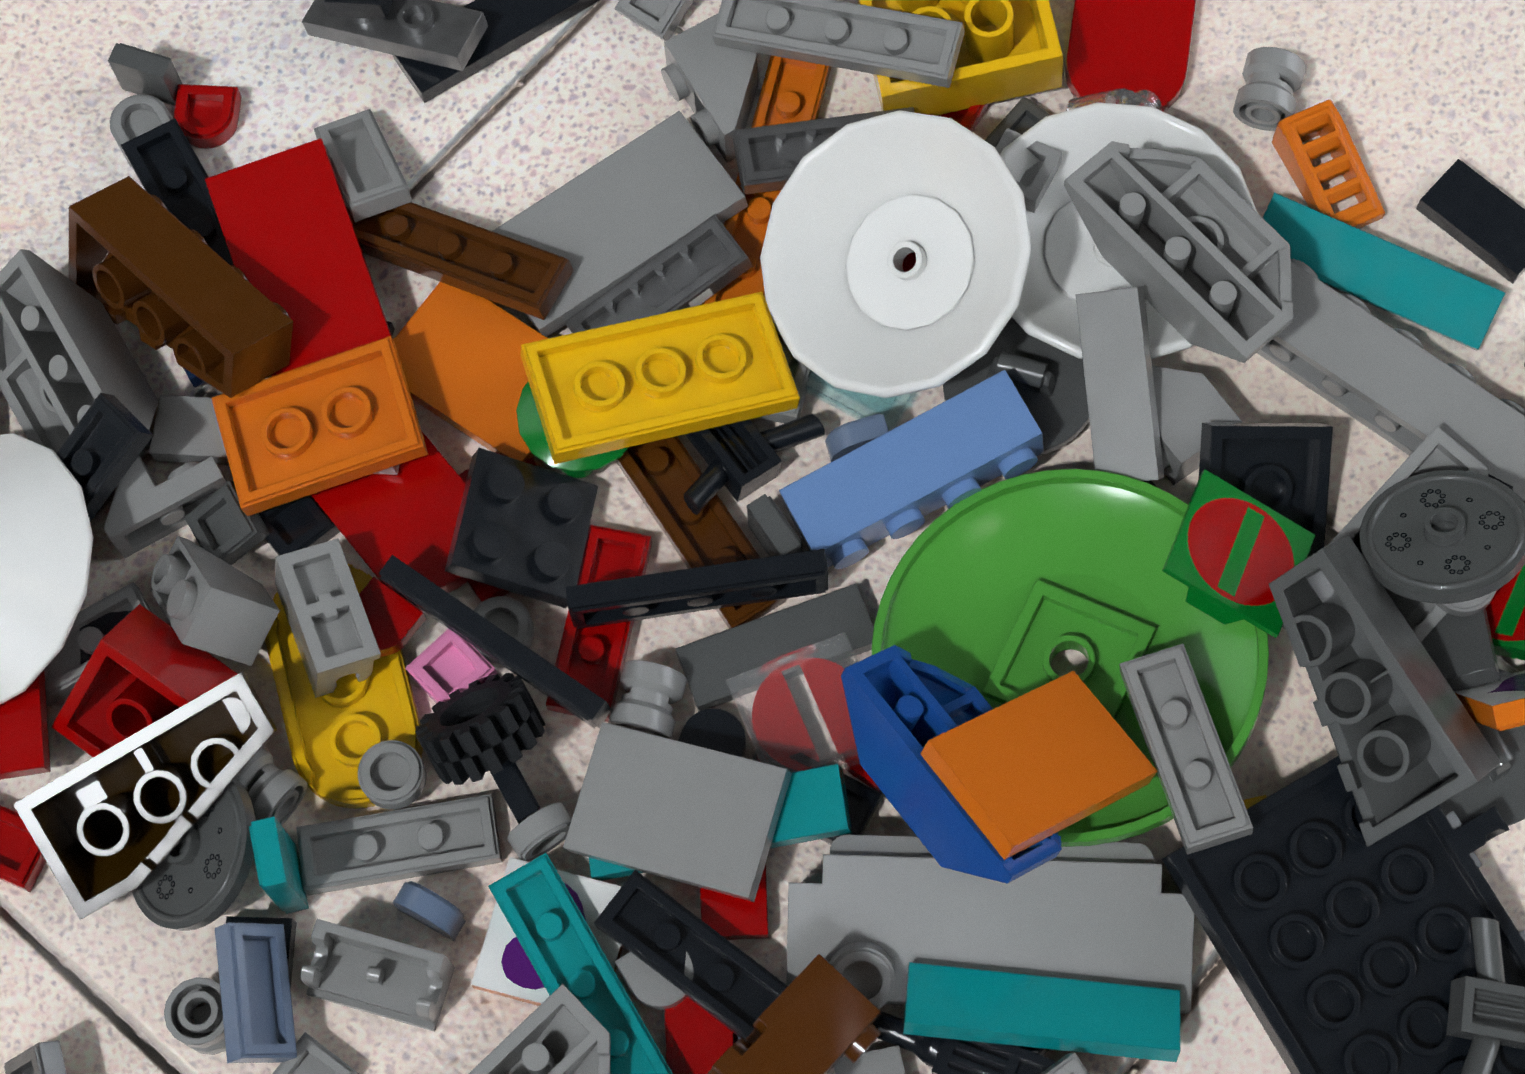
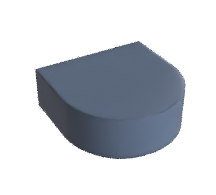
[825,413,889,462]
[393,881,466,941]

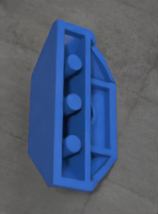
[841,645,1062,884]

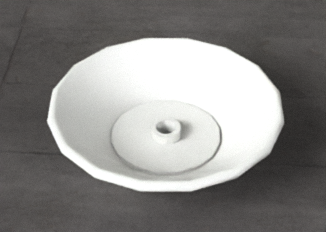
[1000,102,1257,359]
[760,110,1032,398]
[0,433,93,705]

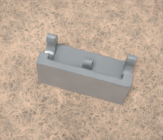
[275,538,381,698]
[301,919,455,1032]

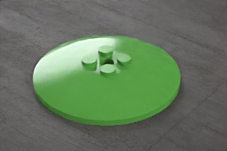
[872,469,1269,847]

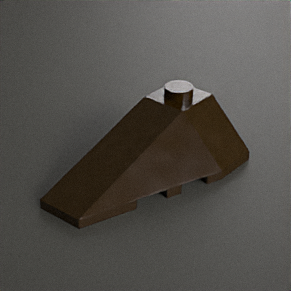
[13,671,277,920]

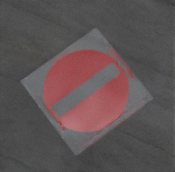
[726,632,860,773]

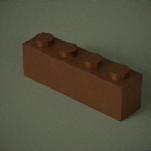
[69,176,293,398]
[707,954,881,1074]

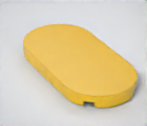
[265,564,423,809]

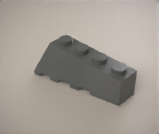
[1269,536,1502,847]

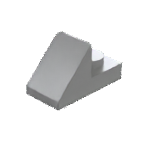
[103,456,227,558]

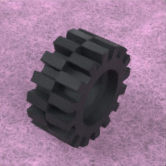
[415,673,545,785]

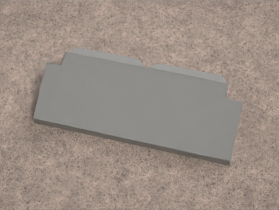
[786,835,1194,1014]

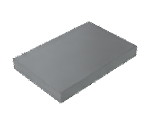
[563,722,792,902]

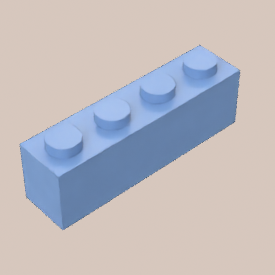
[779,370,1044,569]

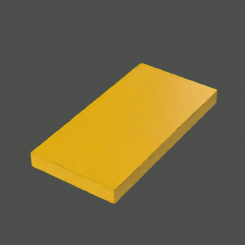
[520,292,800,464]

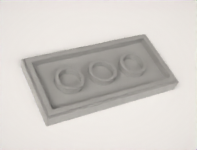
[492,111,748,337]

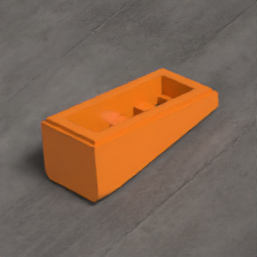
[1272,100,1385,229]

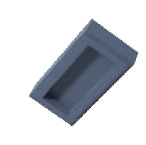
[215,922,297,1063]

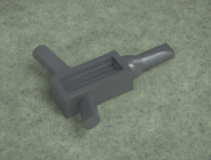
[1446,917,1525,1074]

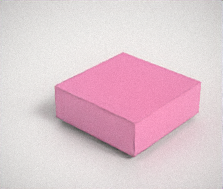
[405,629,498,703]

